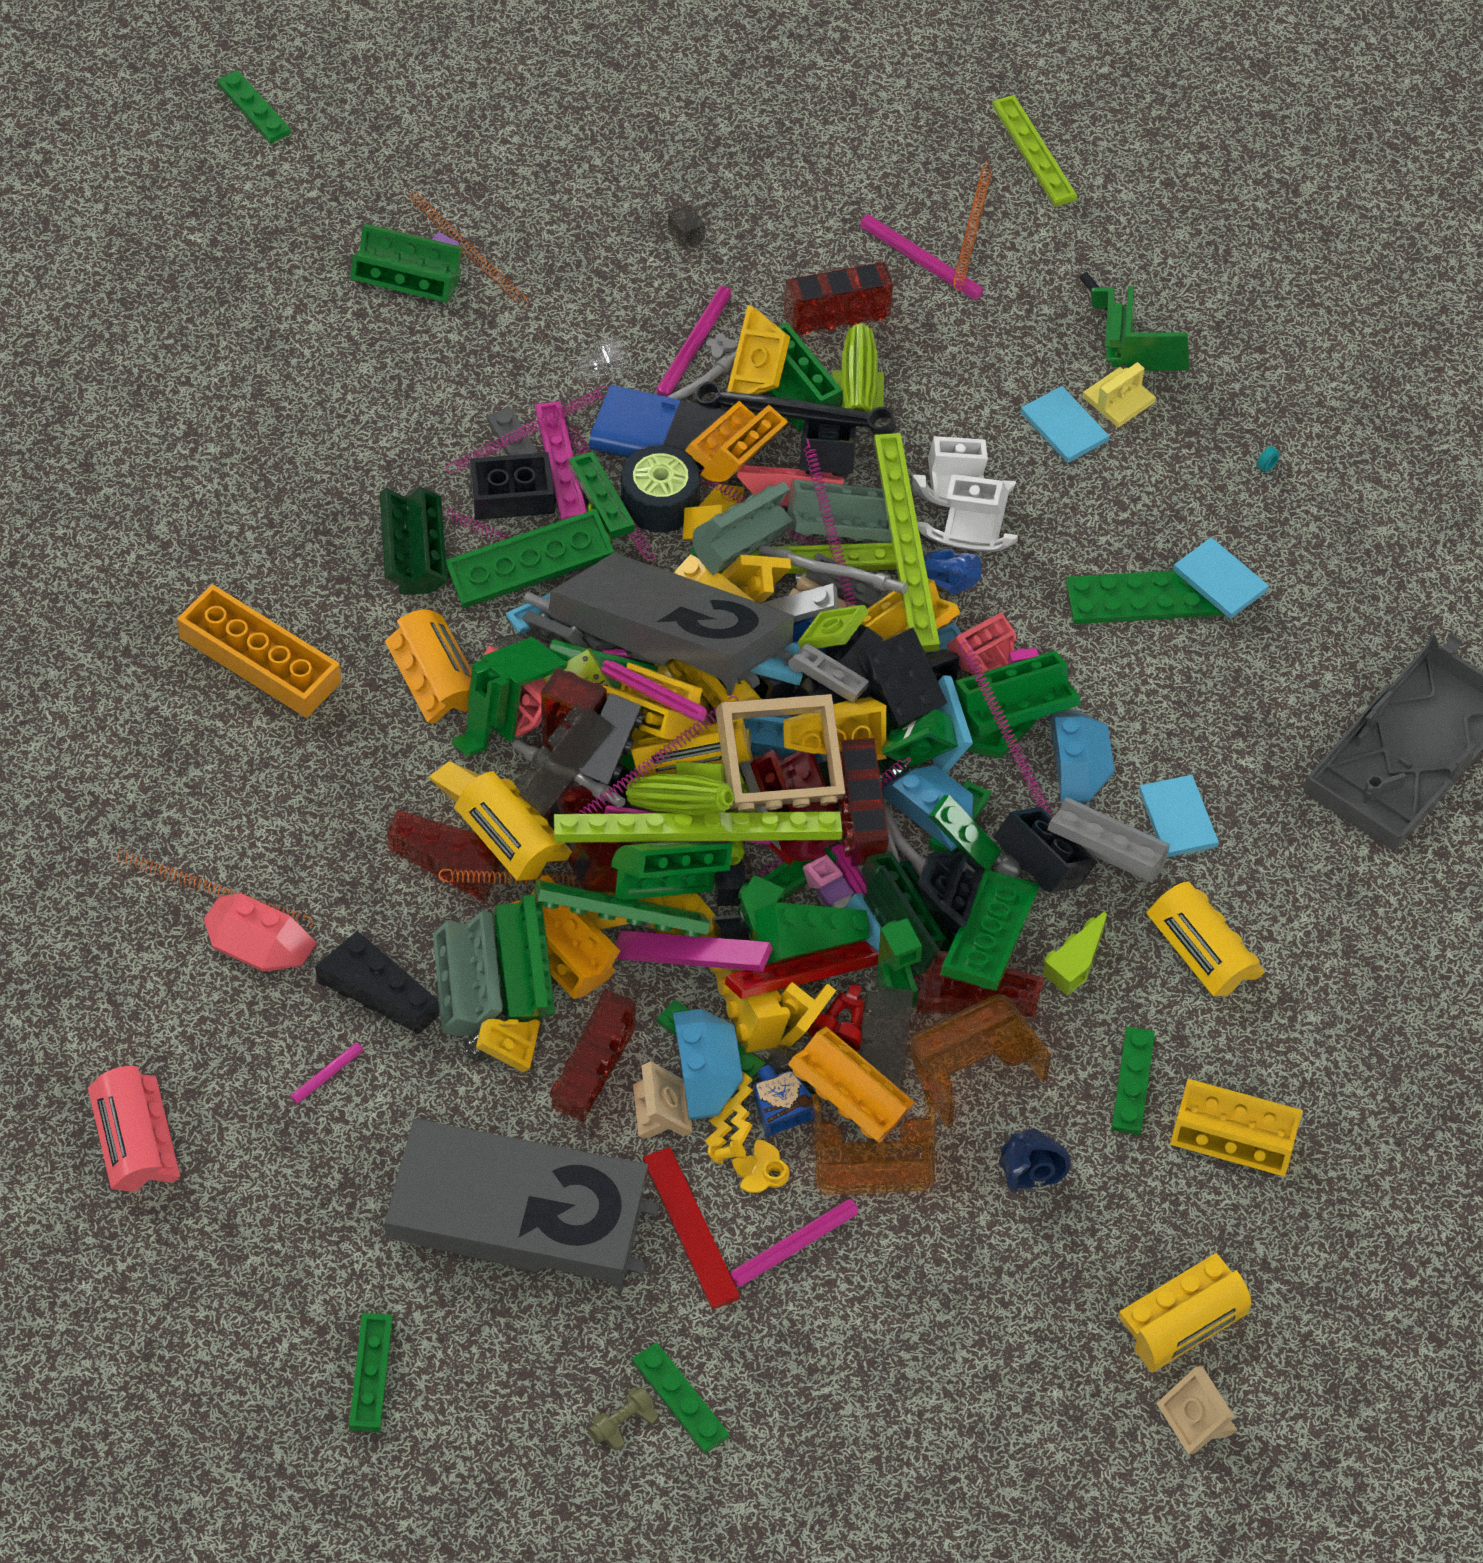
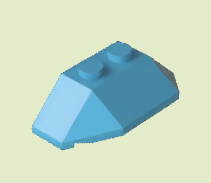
[1049,710,1114,803]
[732,715,822,766]
[880,765,973,851]
[673,1009,743,1120]

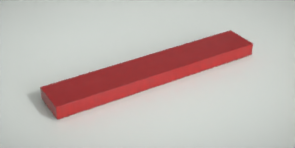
[725,941,879,999]
[643,1147,740,1310]

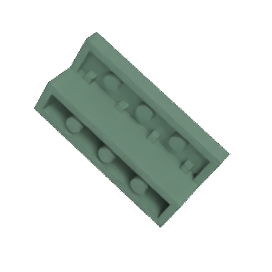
[788,479,892,543]
[693,481,793,575]
[433,910,503,1036]

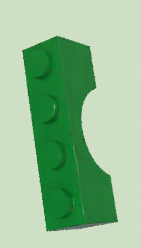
[877,918,922,1013]

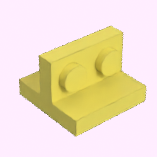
[1082,362,1156,428]

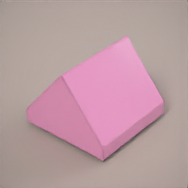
[803,855,843,889]

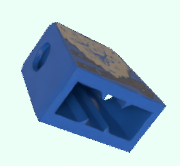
[754,1065,818,1137]

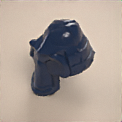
[999,1128,1071,1193]

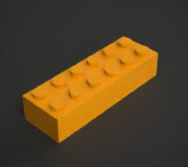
[177,584,342,718]

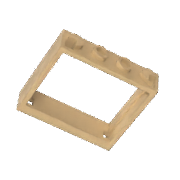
[716,694,845,812]

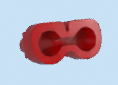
[807,983,865,1052]

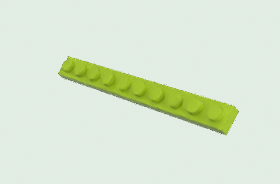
[874,433,940,652]
[554,812,842,843]

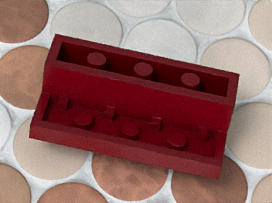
[750,749,845,861]

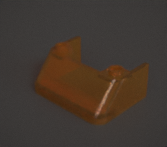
[909,994,1051,1128]
[811,1090,935,1195]

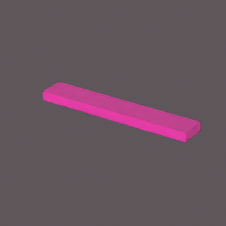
[535,401,587,521]
[614,930,773,972]

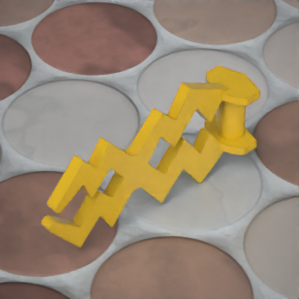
[705,1071,753,1164]

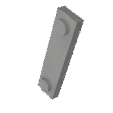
[761,583,838,622]

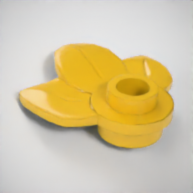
[732,1139,790,1193]

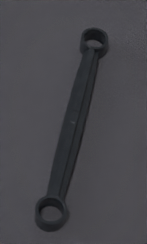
[695,381,896,435]

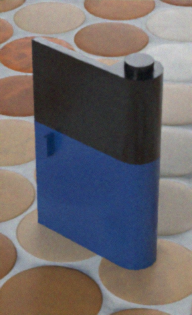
[589,385,728,474]

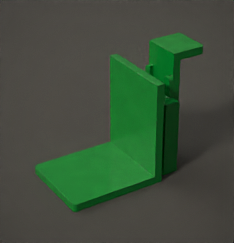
[1091,286,1189,371]
[452,637,567,757]

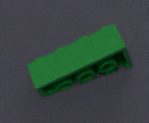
[755,902,870,965]

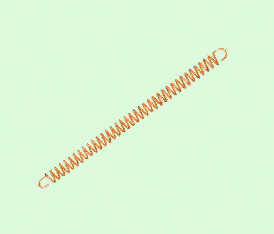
[953,162,992,291]
[410,191,528,308]
[117,850,313,927]
[439,869,617,888]

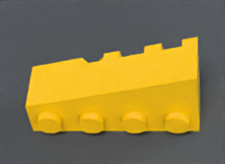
[709,967,791,1052]

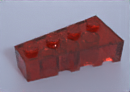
[387,810,502,903]
[916,949,1044,1017]
[550,989,636,1122]

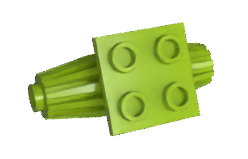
[832,324,884,413]
[626,762,734,816]

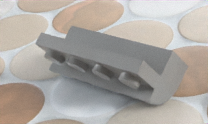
[1047,797,1170,883]

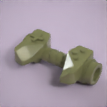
[588,1387,658,1451]

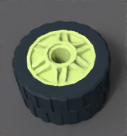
[621,445,701,533]

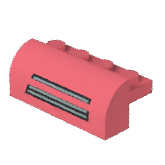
[88,1066,180,1192]

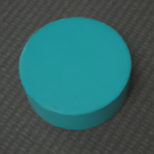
[1256,446,1280,473]

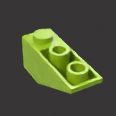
[1043,912,1107,996]

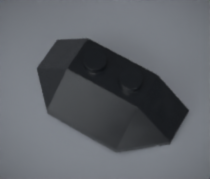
[917,851,985,930]

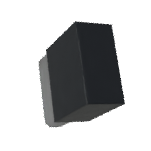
[712,915,749,940]

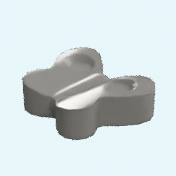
[706,333,738,361]

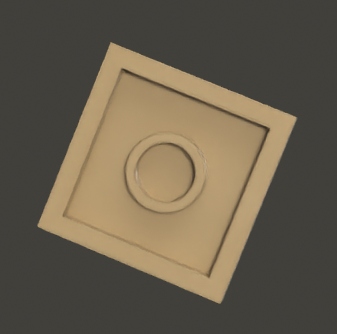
[633,1061,692,1139]
[1156,1366,1237,1454]

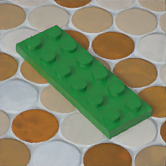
[446,509,614,609]
[1065,571,1226,624]
[941,869,1039,991]
[534,880,710,937]

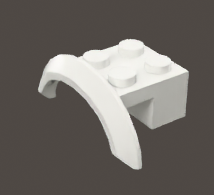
[912,436,1016,507]
[917,474,1018,551]

